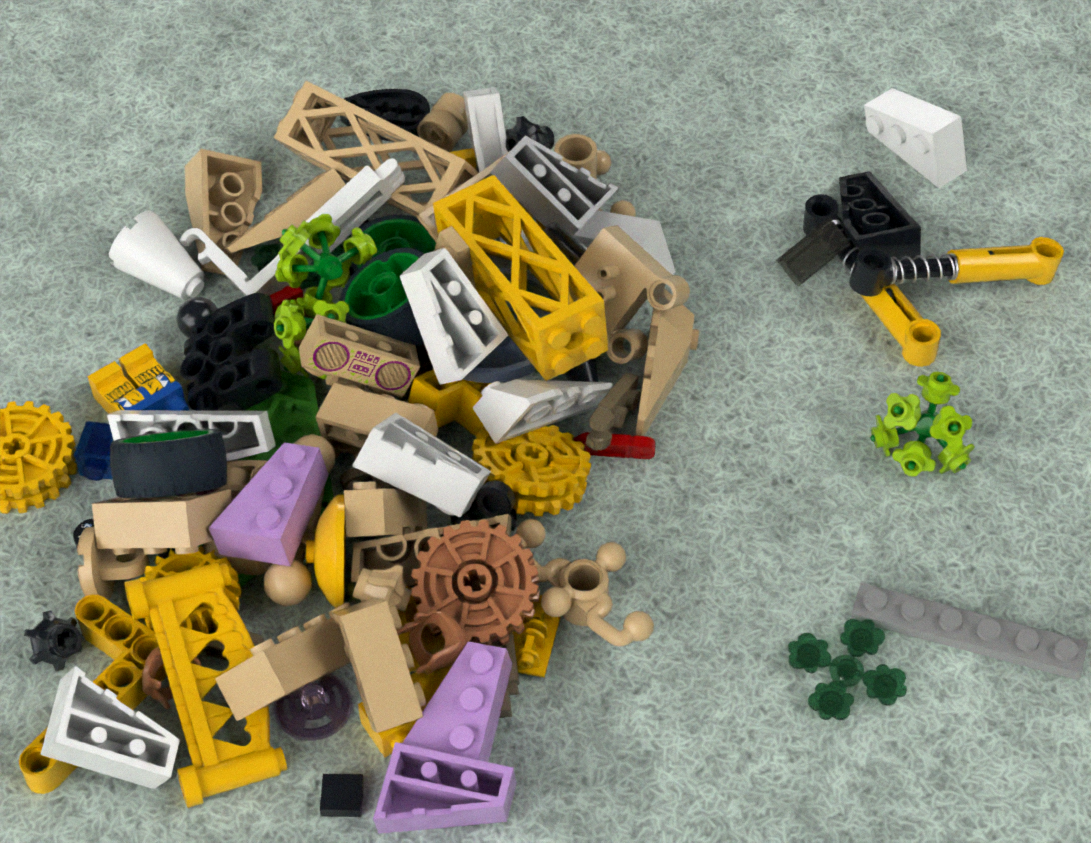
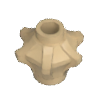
[352,564,412,612]

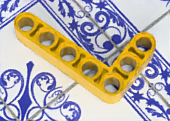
[19,594,167,794]

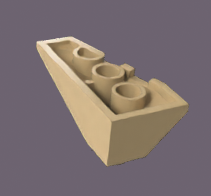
[222,168,346,255]

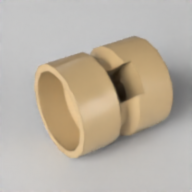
[417,93,468,152]

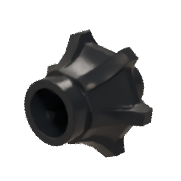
[505,116,554,152]
[24,610,83,671]

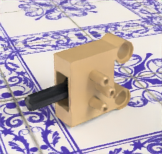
[544,222,690,364]

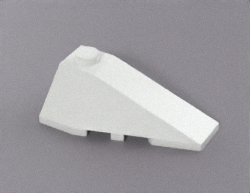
[473,379,613,444]

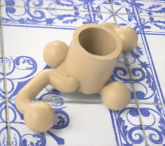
[554,134,636,217]
[516,519,654,647]

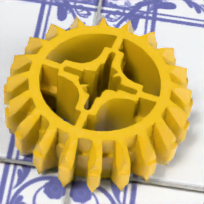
[140,545,242,634]

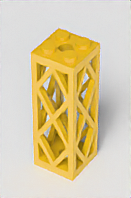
[433,175,608,381]

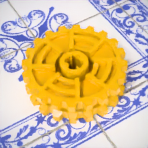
[0,401,79,514]
[470,425,591,516]

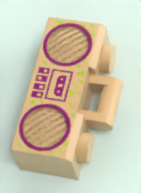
[299,314,420,398]

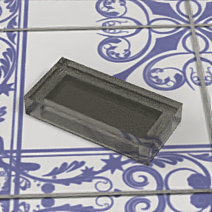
[777,217,851,287]

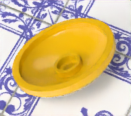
[306,494,346,608]

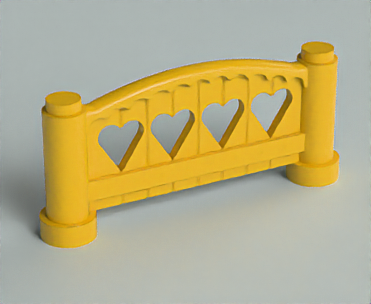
[124,562,287,808]

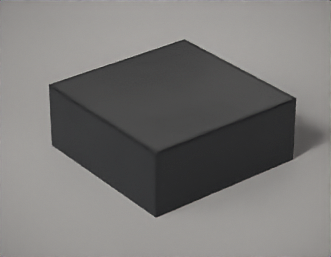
[320,774,364,817]

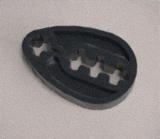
[340,89,430,141]

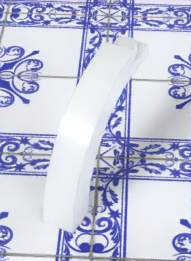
[463,87,530,244]

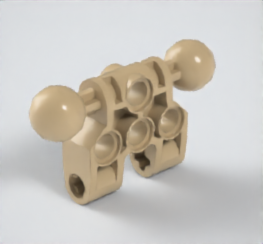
[203,434,335,607]

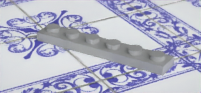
[851,583,1088,680]

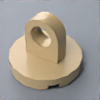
[77,527,150,600]

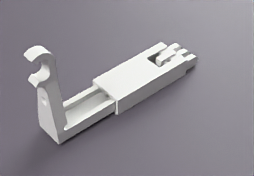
[180,158,405,296]

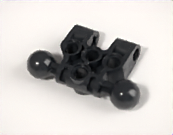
[176,293,282,411]

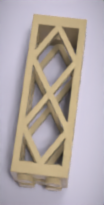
[274,81,479,218]

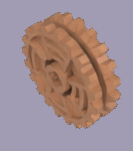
[411,520,540,646]

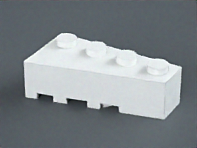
[107,410,276,461]

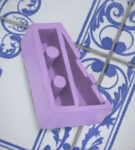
[209,442,329,567]
[402,642,512,762]
[373,742,517,833]

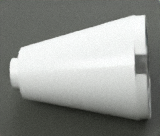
[109,210,205,299]

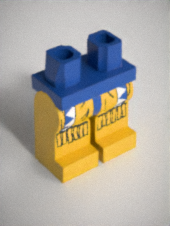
[87,343,190,414]

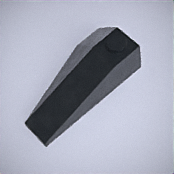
[839,171,921,261]

